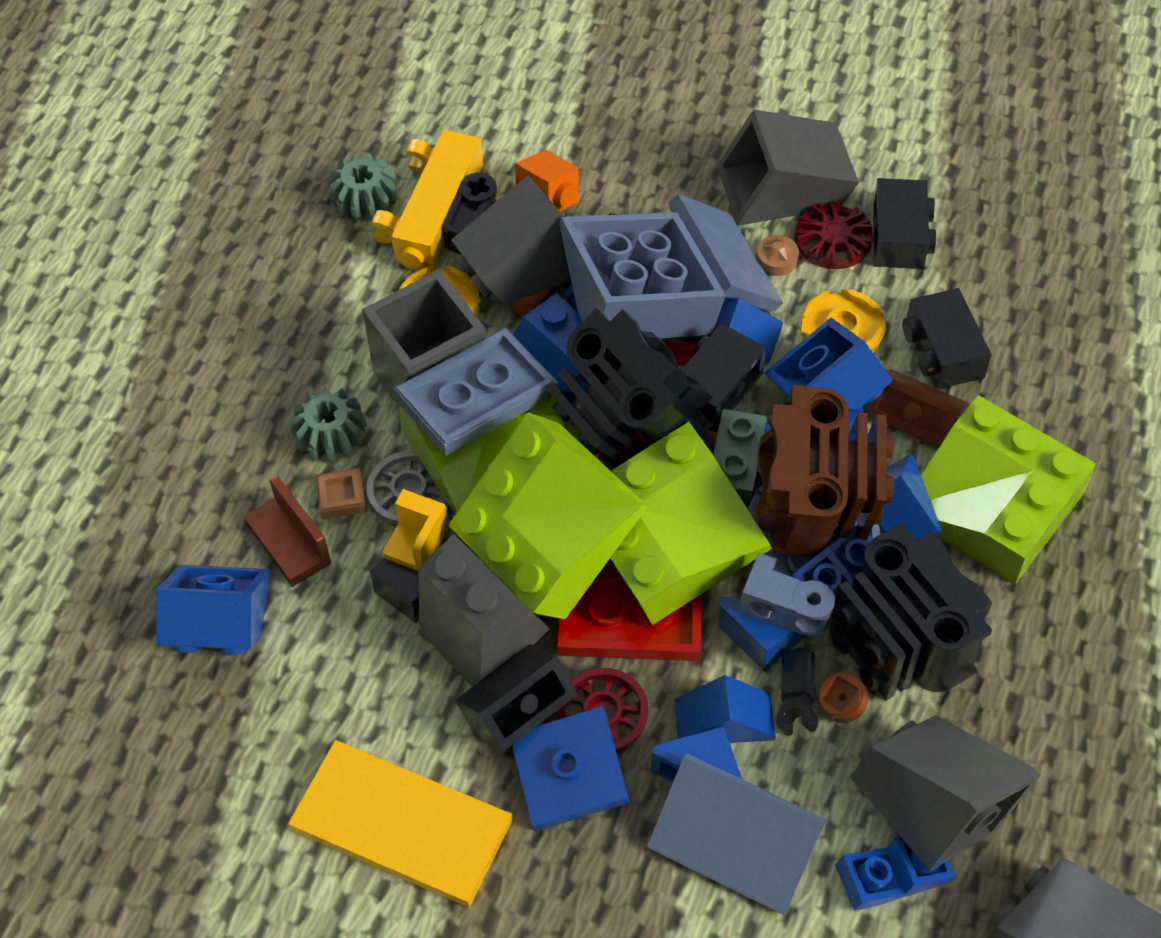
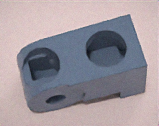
[739,553,835,636]

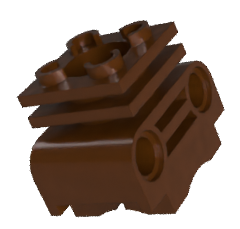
[755,385,894,556]

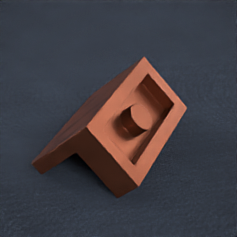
[864,369,970,447]
[243,475,332,587]

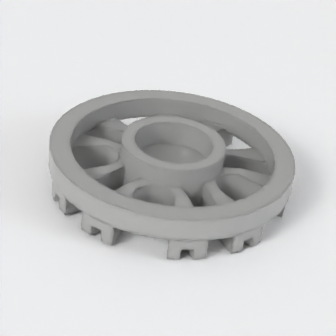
[366,451,447,525]

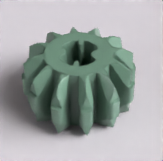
[329,153,398,223]
[290,386,367,464]

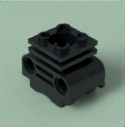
[545,308,713,468]
[829,522,992,701]

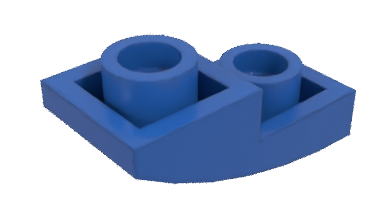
[791,524,873,599]
[835,838,956,911]

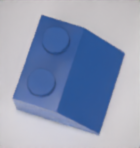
[513,293,589,401]
[764,317,893,409]
[156,565,272,655]

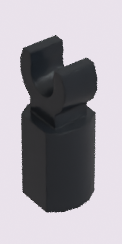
[777,647,818,736]

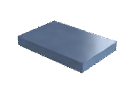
[668,194,783,312]
[393,328,559,456]
[647,754,827,915]

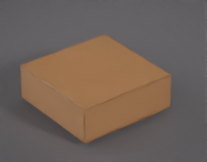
[315,468,367,519]

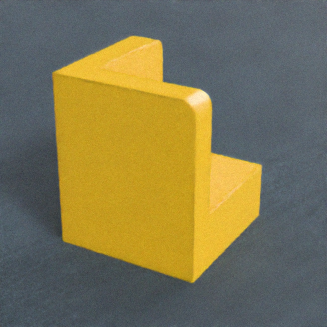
[383,489,449,571]

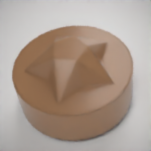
[756,235,799,276]

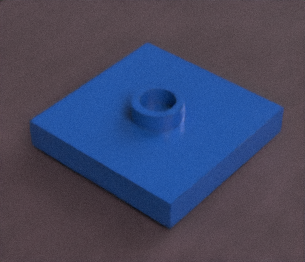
[512,706,631,831]

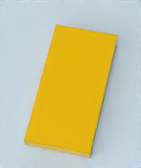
[288,740,513,908]

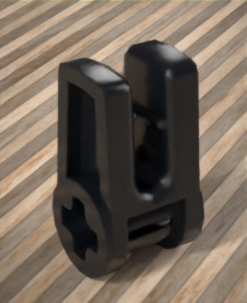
[442,172,497,254]

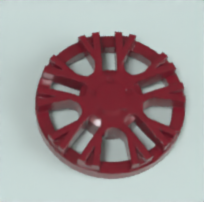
[795,201,873,269]
[558,668,648,753]

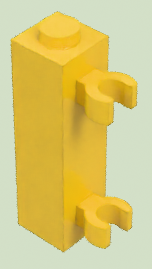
[371,129,483,270]

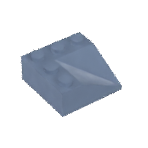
[559,212,726,338]

